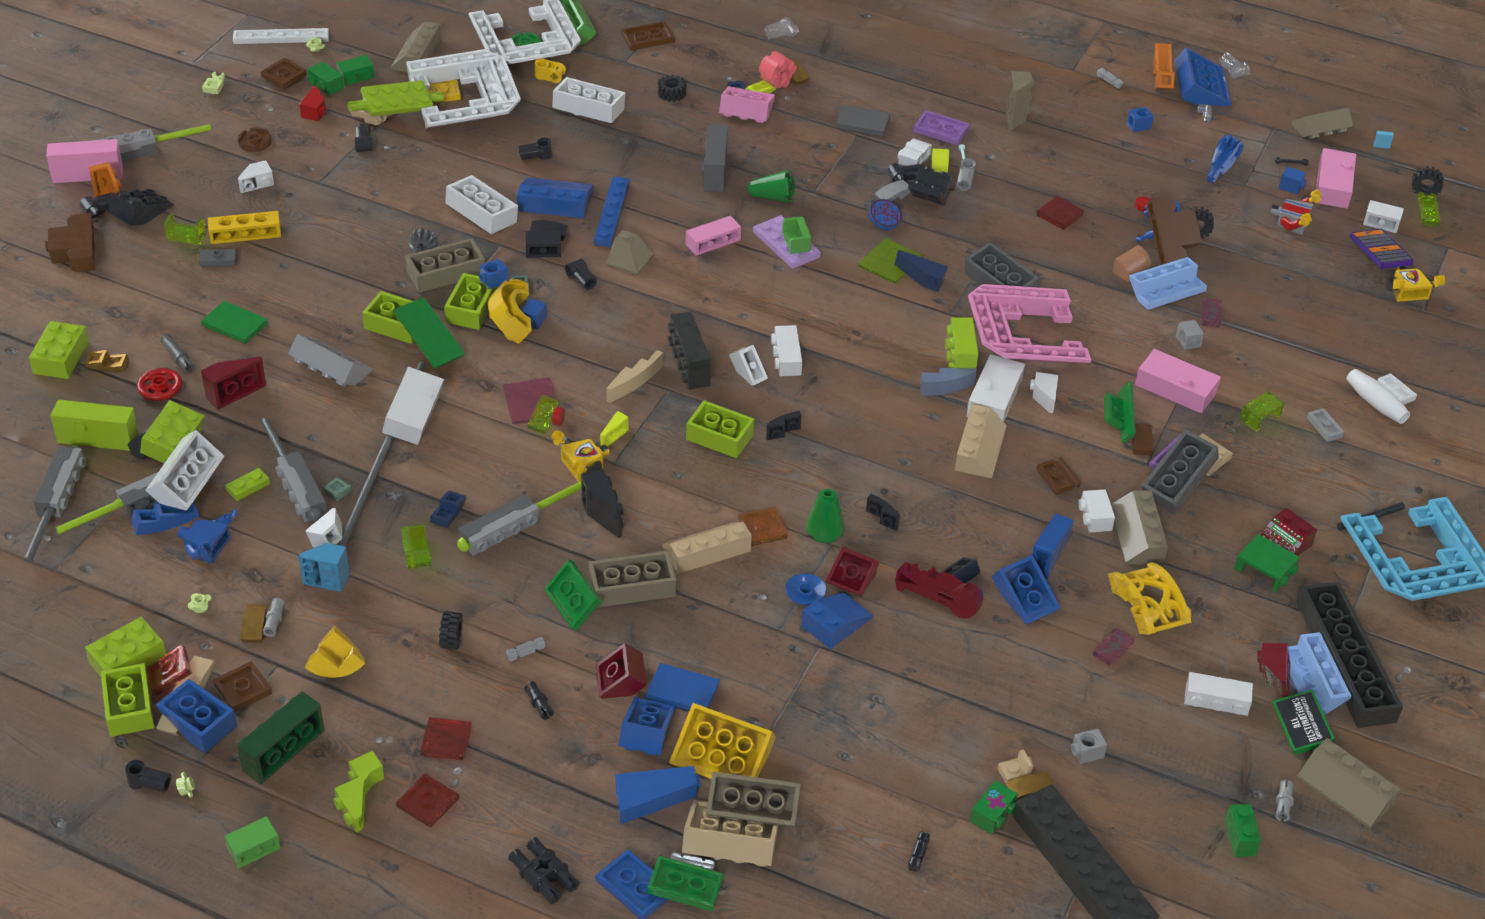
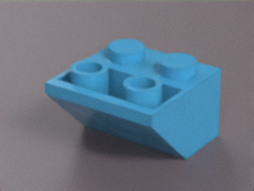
[298,543,350,592]

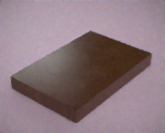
[621,21,675,51]

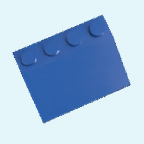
[1174,48,1231,106]
[517,177,594,218]

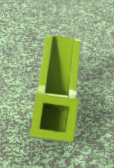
[333,751,384,833]

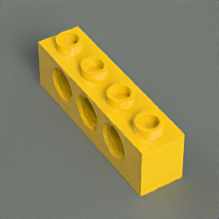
[208,211,281,244]

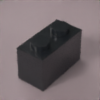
[526,230,561,258]

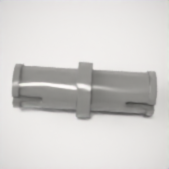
[263,598,285,637]
[1275,780,1294,822]

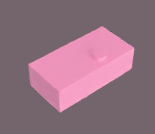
[46,139,123,183]
[1316,148,1356,209]
[1135,349,1221,413]

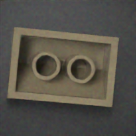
[1006,71,1034,130]
[1291,107,1353,139]

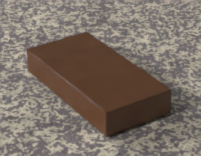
[1132,424,1153,456]

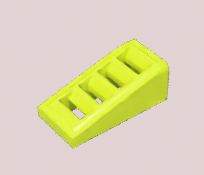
[746,80,777,94]
[600,411,629,447]

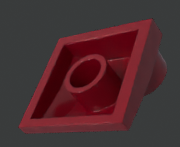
[825,547,879,597]

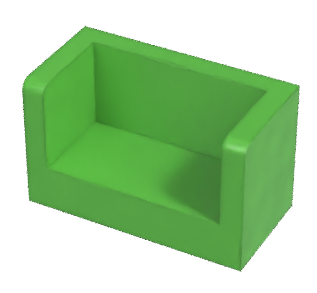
[782,216,811,254]
[224,816,281,868]

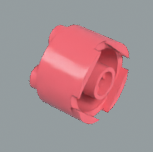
[759,51,797,88]

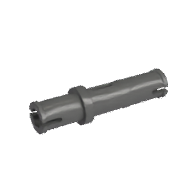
[160,334,195,373]

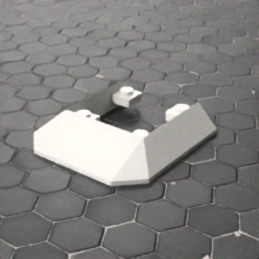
[468,0,581,64]
[406,49,520,129]

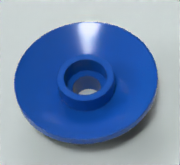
[785,573,826,605]

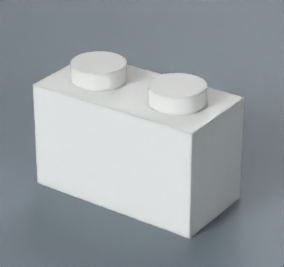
[1363,200,1404,233]
[1078,489,1115,532]

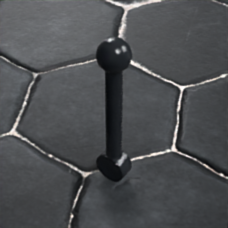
[1275,157,1309,165]

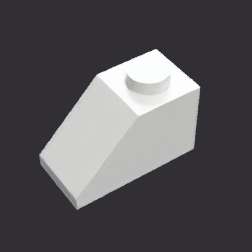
[729,345,768,386]
[1030,372,1058,413]

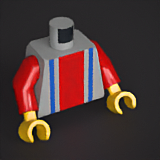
[1270,190,1321,235]

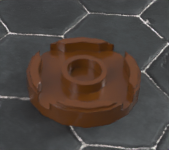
[237,127,272,152]

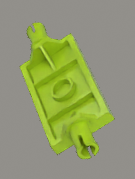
[348,80,444,117]

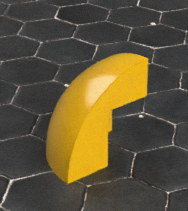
[305,626,365,678]

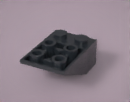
[108,189,174,226]
[581,469,624,538]

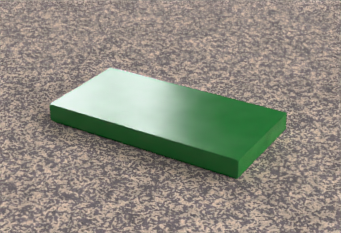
[394,297,465,369]

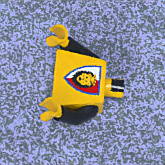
[1387,266,1445,302]
[551,430,610,482]

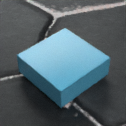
[1373,131,1394,149]

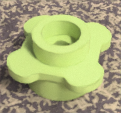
[306,37,325,52]
[188,593,211,613]
[176,772,195,798]

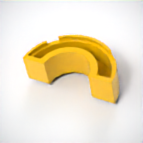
[488,279,532,344]

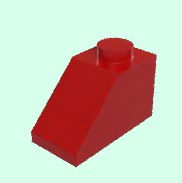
[299,86,327,122]

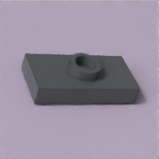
[199,249,237,266]

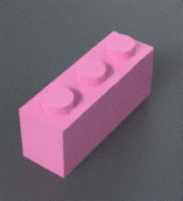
[686,215,741,256]

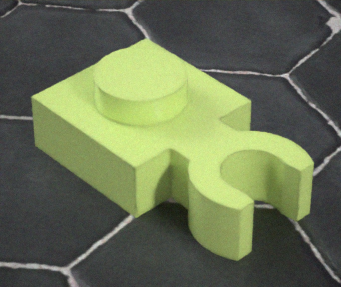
[202,72,225,94]

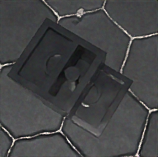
[908,166,956,206]

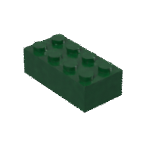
[237,691,325,785]

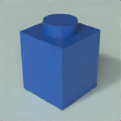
[1279,167,1307,195]
[521,298,547,330]

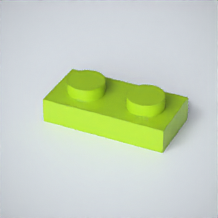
[225,468,270,501]

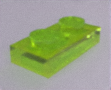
[527,395,559,434]

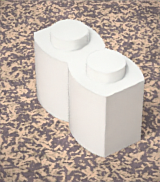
[897,138,932,166]

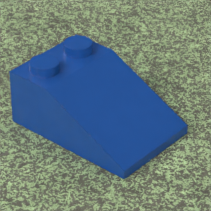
[991,555,1061,625]
[801,593,873,649]
[156,679,237,753]
[618,696,676,755]

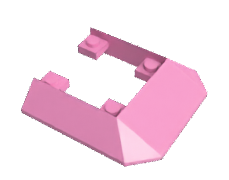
[968,284,1091,364]

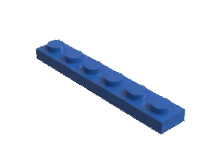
[594,177,629,247]

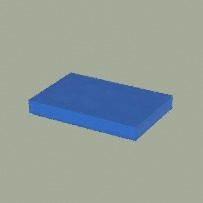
[646,663,720,711]
[595,849,669,919]

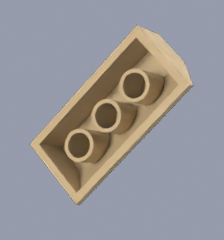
[955,404,1007,479]
[662,522,752,574]

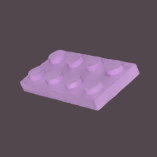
[753,215,821,269]

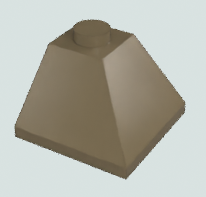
[606,230,653,276]

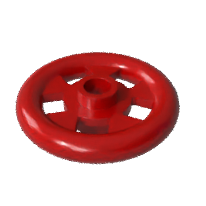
[137,368,183,401]

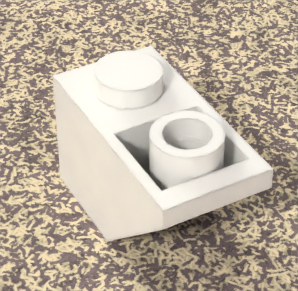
[238,160,274,193]
[305,508,343,547]

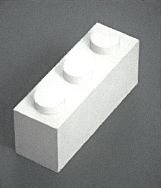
[771,325,802,376]
[1184,672,1253,716]

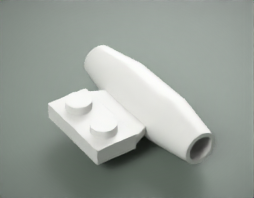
[1346,369,1417,424]

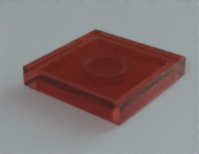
[1037,196,1084,230]
[146,645,192,696]
[420,717,472,760]
[396,773,459,828]

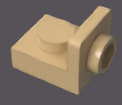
[997,750,1033,785]

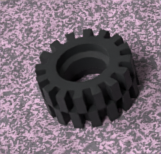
[658,75,687,102]
[1412,166,1444,198]
[1189,207,1214,239]
[439,611,463,650]

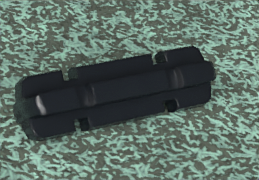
[908,831,930,872]

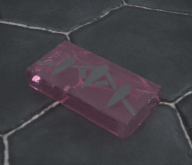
[1202,298,1221,328]
[1093,628,1135,666]

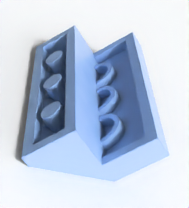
[1129,257,1207,310]
[1288,632,1351,715]

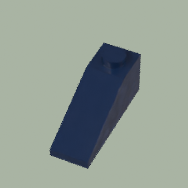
[894,250,948,292]

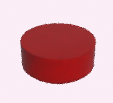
[1135,196,1151,212]
[552,406,565,426]

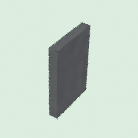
[836,105,890,136]

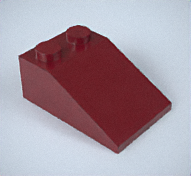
[201,356,266,410]

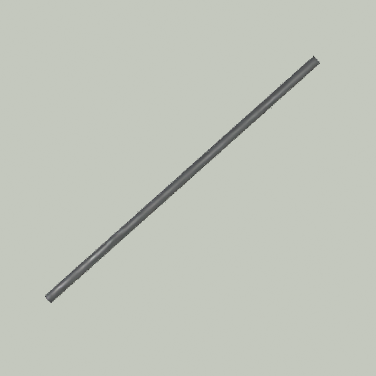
[338,362,425,547]

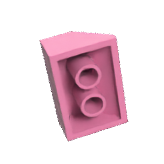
[719,86,775,123]

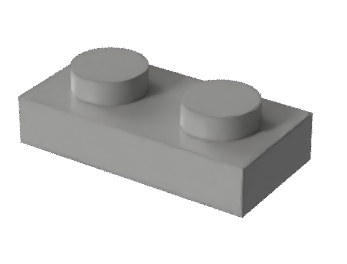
[1307,408,1344,442]

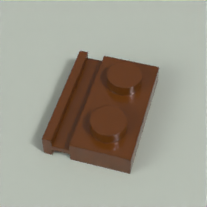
[1036,457,1081,495]

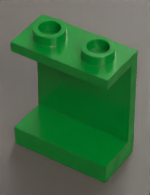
[1234,534,1299,592]

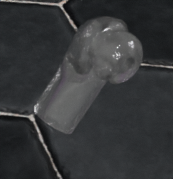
[1197,104,1212,122]

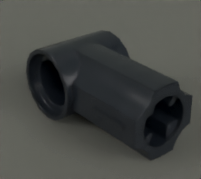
[355,123,373,152]
[518,138,552,160]
[887,163,922,183]
[80,192,113,218]
[565,259,597,290]
[125,760,172,793]

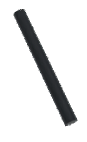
[1337,502,1405,531]

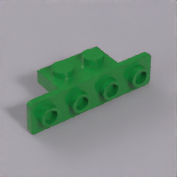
[1104,381,1136,444]

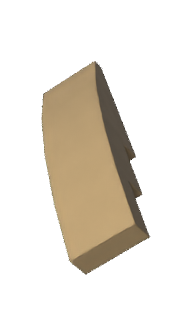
[607,350,663,403]
[156,656,215,736]

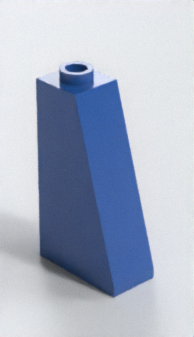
[1032,513,1074,580]
[615,766,701,823]

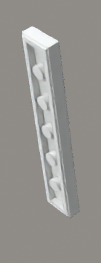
[233,28,329,44]

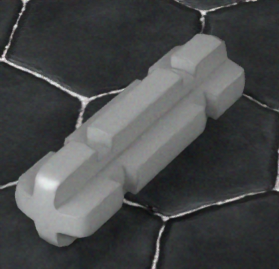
[1097,68,1124,89]
[506,637,546,662]
[670,852,715,870]

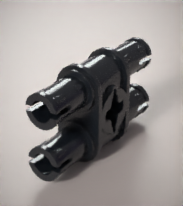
[508,837,580,905]

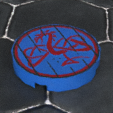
[868,199,902,230]

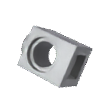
[1176,320,1204,350]
[1071,728,1107,764]

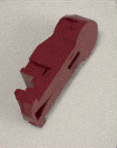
[894,562,983,619]

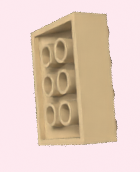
[682,800,779,867]

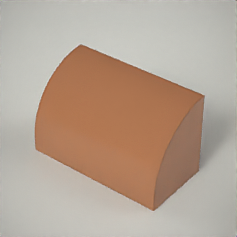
[1113,245,1151,282]

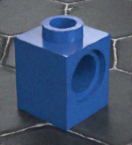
[1126,107,1154,132]
[479,259,508,289]

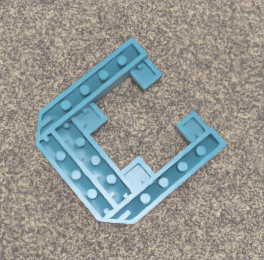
[1340,497,1485,601]

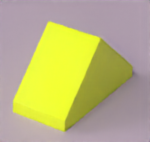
[931,148,949,173]

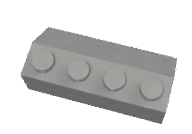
[288,334,373,387]

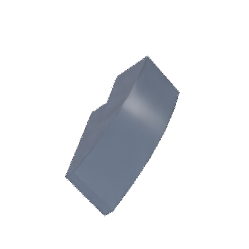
[920,368,977,396]

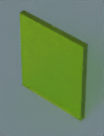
[858,238,923,284]

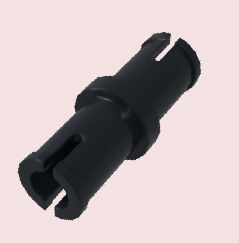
[524,681,554,720]

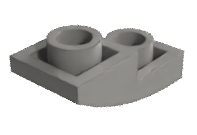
[875,180,910,201]

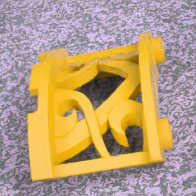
[1108,563,1191,635]

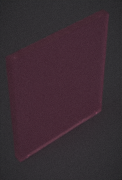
[502,378,558,425]

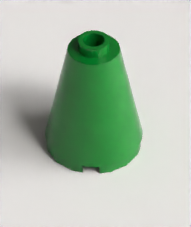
[748,169,795,203]
[805,489,845,543]

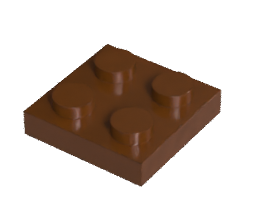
[261,58,307,89]
[213,661,272,712]

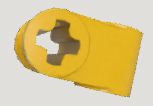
[535,58,566,83]

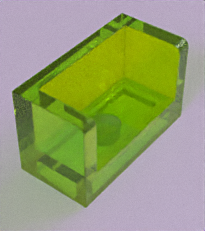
[164,213,206,245]
[1240,391,1285,431]
[401,524,431,569]

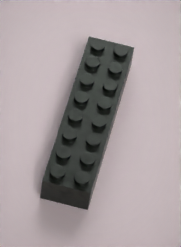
[1296,582,1403,728]
[1013,784,1160,919]

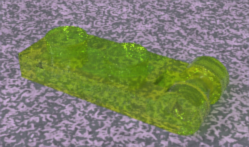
[1417,192,1440,226]

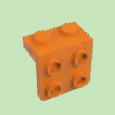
[88,162,121,197]

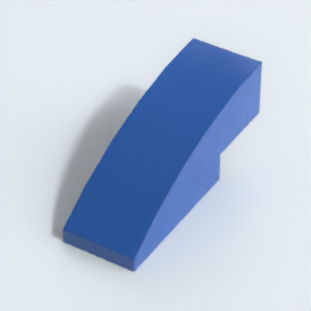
[131,501,199,535]

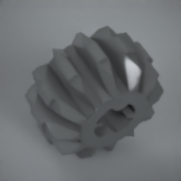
[409,227,439,253]

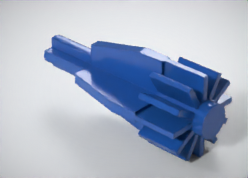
[1206,134,1244,183]

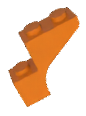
[1153,43,1175,90]

